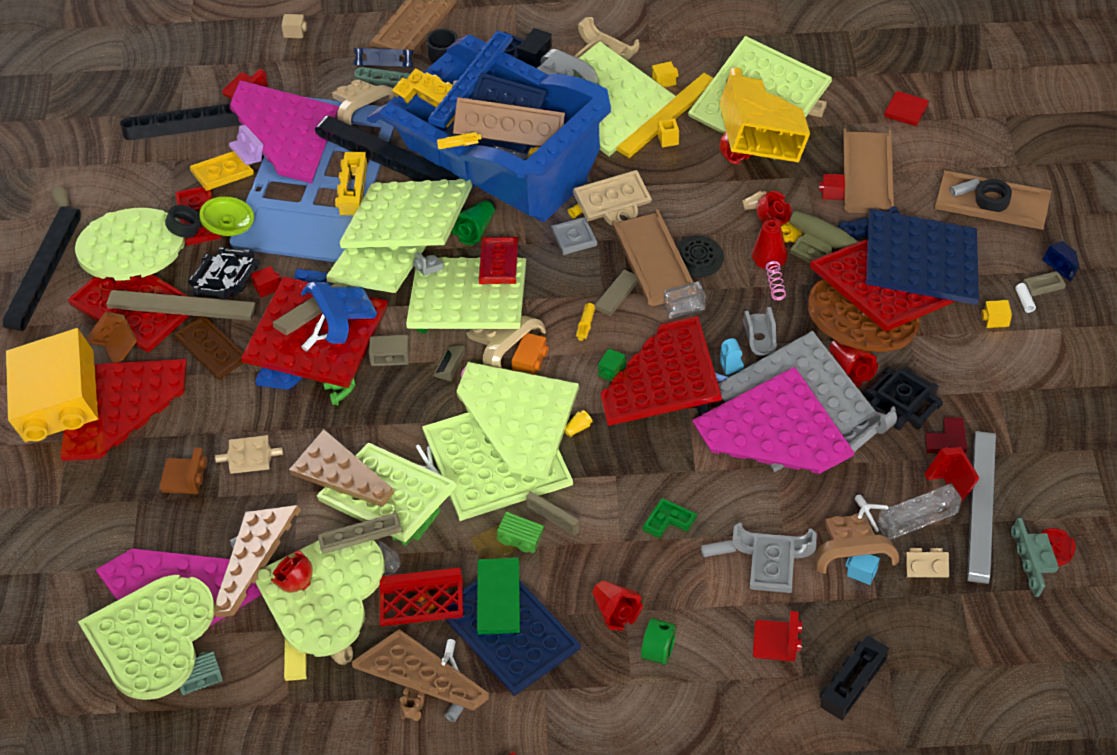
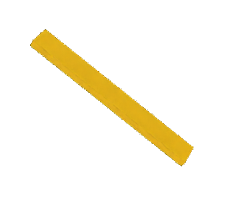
[616,73,714,158]

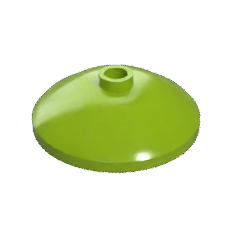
[200,197,254,236]

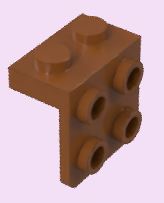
[86,311,136,363]
[159,448,207,494]

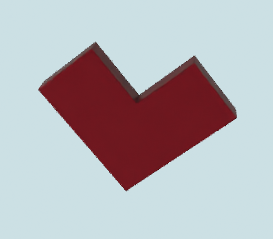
[925,417,967,453]

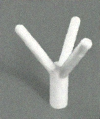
[301,314,327,351]
[416,445,441,475]
[855,495,889,532]
[441,639,459,671]

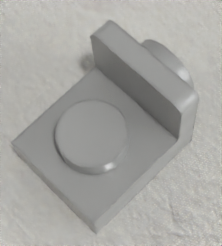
[413,252,443,276]

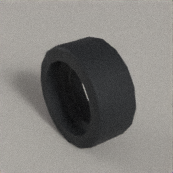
[976,179,1012,212]
[165,205,201,238]

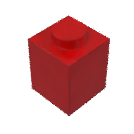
[819,174,845,200]
[251,266,281,298]

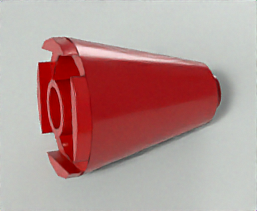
[751,220,788,270]
[829,340,878,387]

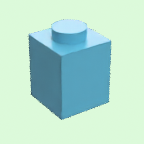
[845,554,880,585]

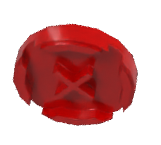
[1038,528,1076,566]

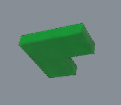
[642,498,697,539]

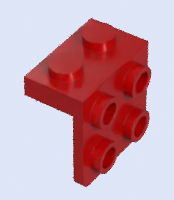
[222,69,268,99]
[924,447,979,502]
[753,611,802,662]

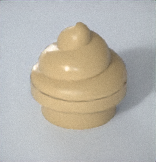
[331,646,353,665]

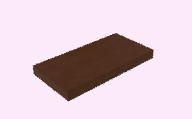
[174,316,244,380]

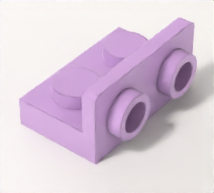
[229,125,263,165]

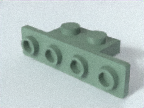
[1011,518,1059,597]

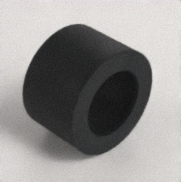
[426,29,458,63]

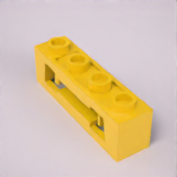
[335,152,368,215]

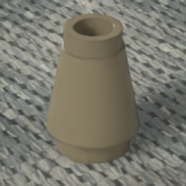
[51,186,70,208]

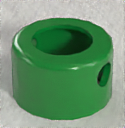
[641,618,677,665]

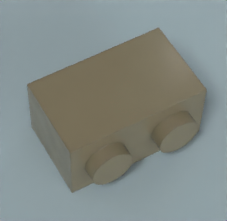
[369,335,409,366]

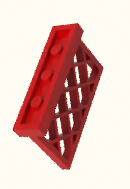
[379,568,464,626]

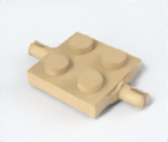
[215,435,283,474]

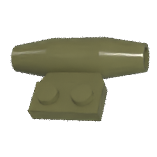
[789,211,859,263]

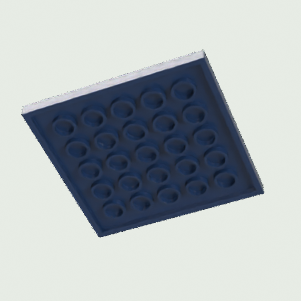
[865,209,979,305]

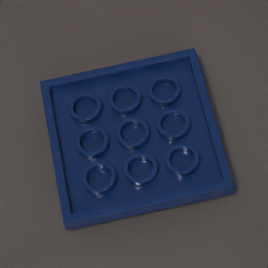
[472,73,548,160]

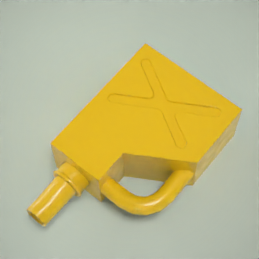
[719,67,810,162]

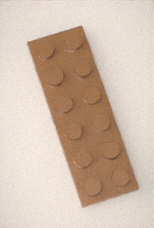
[453,97,565,147]

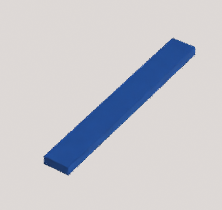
[428,31,513,128]

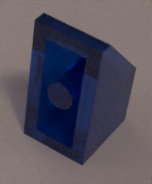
[1043,241,1079,281]

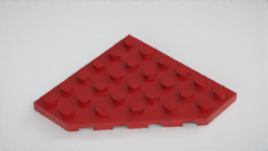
[600,316,722,426]
[60,359,187,461]

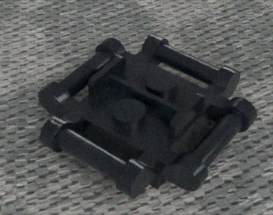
[188,247,260,299]
[863,366,943,431]

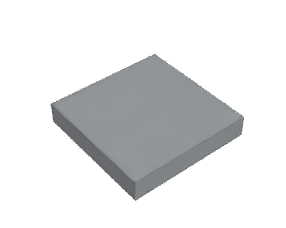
[551,217,597,255]

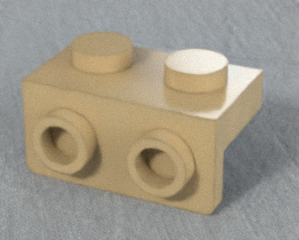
[904,548,949,578]

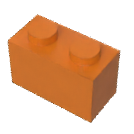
[512,333,549,375]

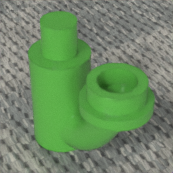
[323,378,355,406]

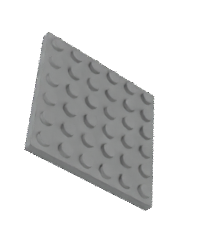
[718,331,876,473]

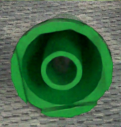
[451,200,495,245]

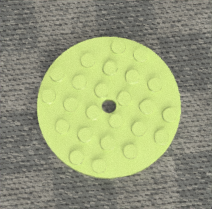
[75,208,185,280]

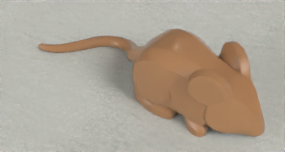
[400,687,425,721]

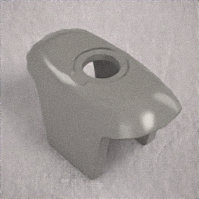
[743,307,777,355]

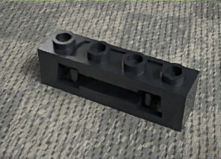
[819,635,889,721]

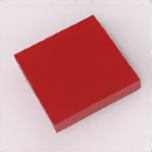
[884,91,929,127]

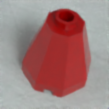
[592,580,643,631]

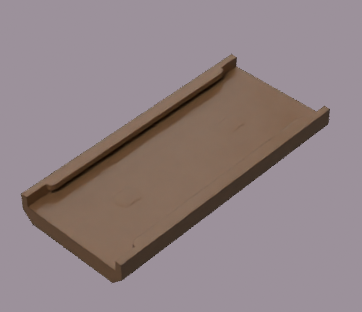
[369,0,457,57]
[843,128,894,213]
[935,170,1052,230]
[612,209,696,306]

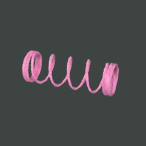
[766,261,786,300]

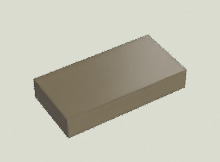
[1023,271,1066,297]

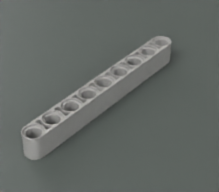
[967,431,996,584]

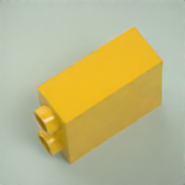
[6,328,98,443]

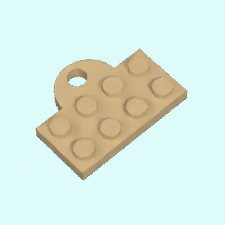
[573,170,652,225]

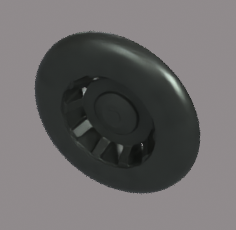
[676,236,724,278]

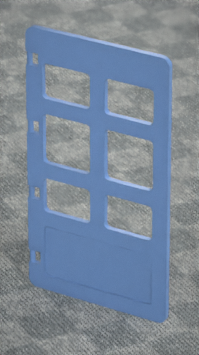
[230,97,395,262]

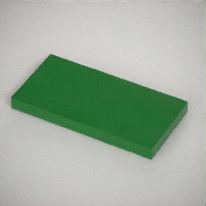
[477,558,520,634]

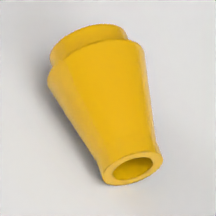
[564,410,593,437]

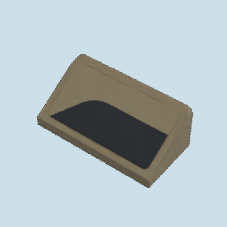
[434,345,466,381]

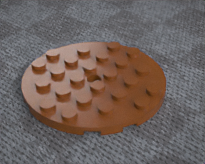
[807,279,920,352]

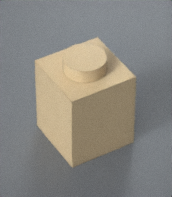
[282,14,308,38]

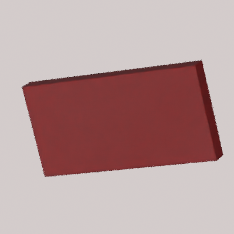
[175,186,222,246]
[479,237,518,284]

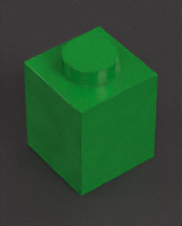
[598,348,626,382]

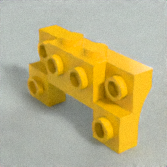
[392,68,455,128]

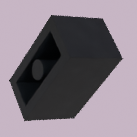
[517,28,552,67]

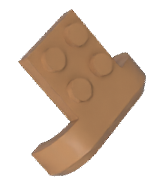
[814,514,899,574]

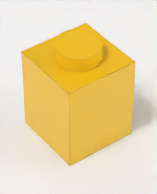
[652,61,679,87]
[658,118,679,148]
[981,300,1012,328]

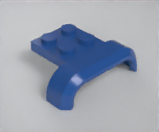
[301,282,377,344]

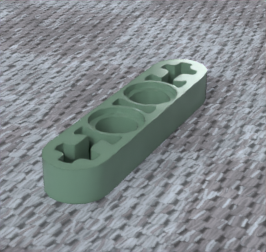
[354,67,411,88]

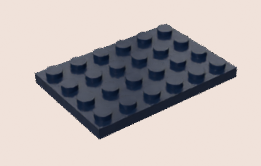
[437,580,581,696]

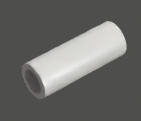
[1015,283,1036,313]

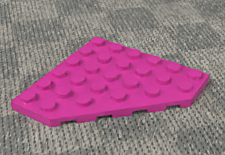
[230,80,339,184]
[692,367,854,474]
[96,549,262,626]

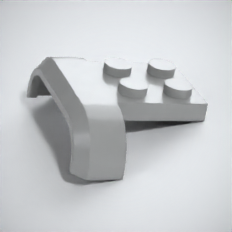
[537,49,598,84]
[842,406,897,452]
[733,523,817,593]

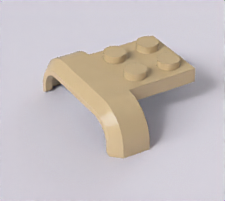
[575,17,639,60]
[332,79,395,126]
[466,316,546,369]

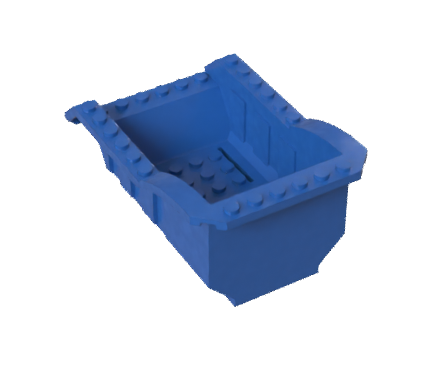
[367,34,611,223]

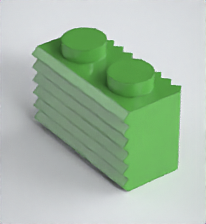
[496,512,544,554]

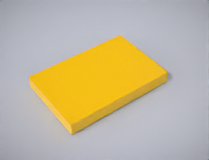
[190,151,253,191]

